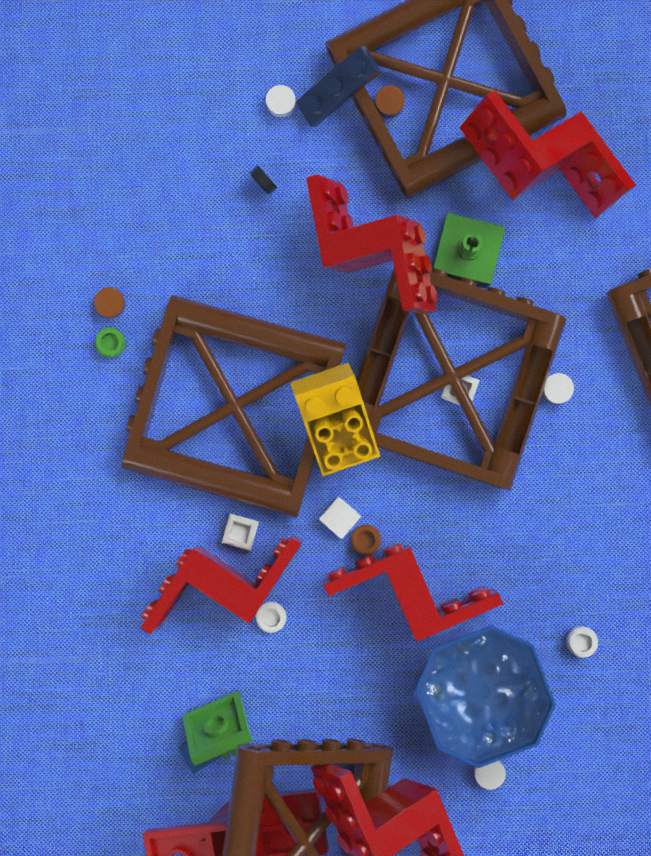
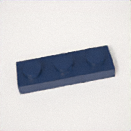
[296,46,381,127]

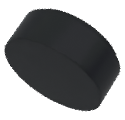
[250,165,278,194]

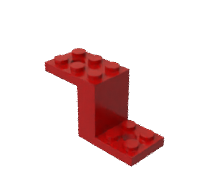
[459,90,636,218]
[306,174,438,314]
[140,536,303,635]
[323,543,503,642]
[310,764,464,856]
[143,789,329,856]

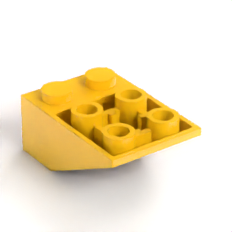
[290,363,381,477]

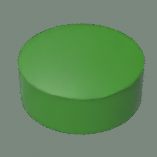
[95,327,127,358]

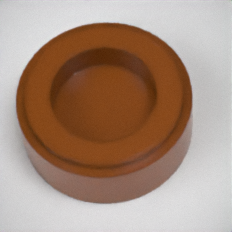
[375,85,405,118]
[94,287,126,318]
[351,524,381,555]

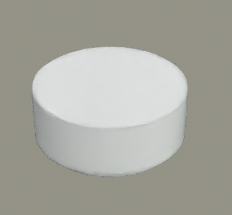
[266,85,296,117]
[543,373,574,404]
[256,602,287,633]
[566,626,598,658]
[474,761,506,790]

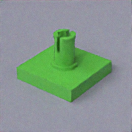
[433,213,505,287]
[182,691,253,766]

